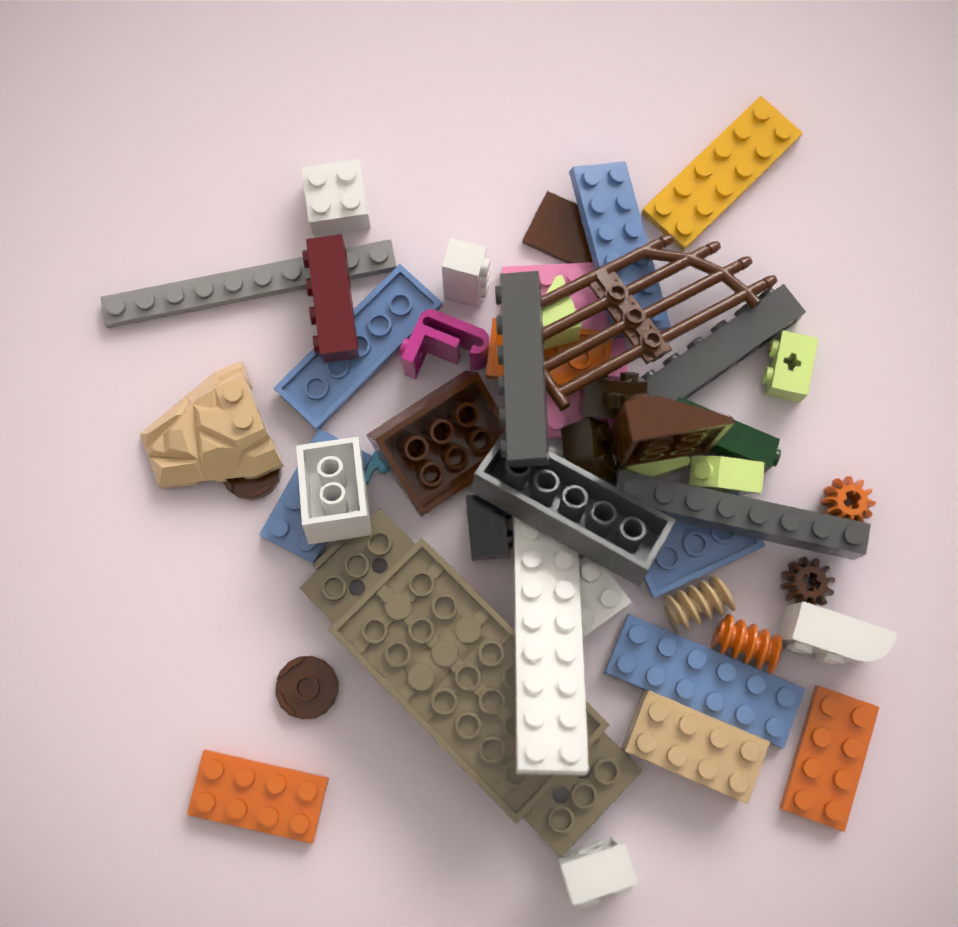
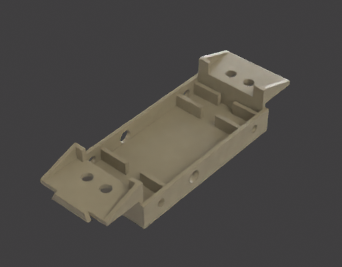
[299,509,643,857]

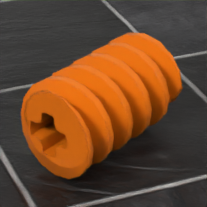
[710,614,782,674]

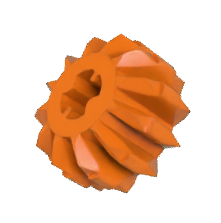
[820,476,876,522]

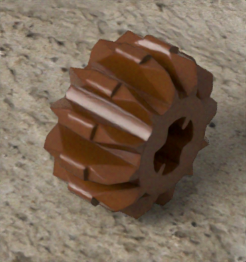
[780,557,835,606]

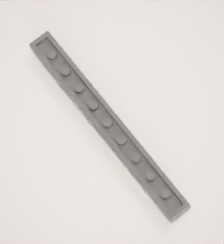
[100,239,397,328]

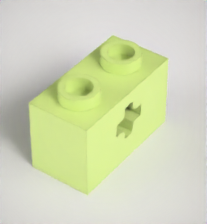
[762,330,819,403]

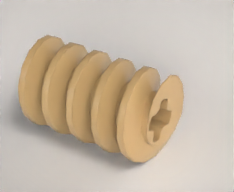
[663,576,736,634]

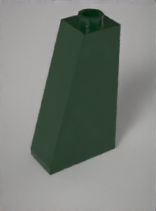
[676,397,781,473]

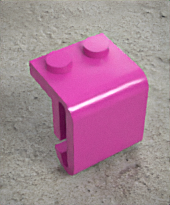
[399,309,489,379]

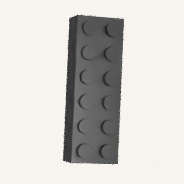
[471,429,676,587]

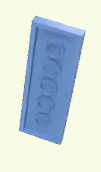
[569,161,671,339]
[273,264,443,431]
[604,614,805,749]

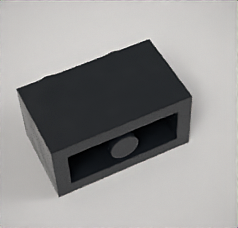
[466,495,513,561]

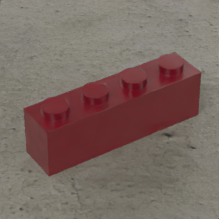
[302,234,360,363]

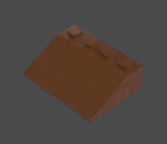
[366,370,506,516]
[611,393,734,469]

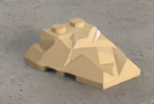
[140,361,284,489]

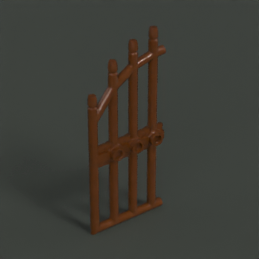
[542,234,777,411]

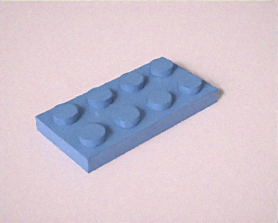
[259,429,372,564]
[643,493,766,599]

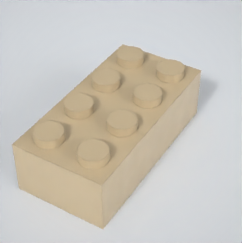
[621,690,770,804]

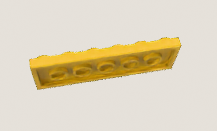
[641,96,803,252]

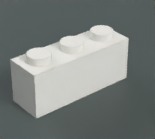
[442,238,491,307]

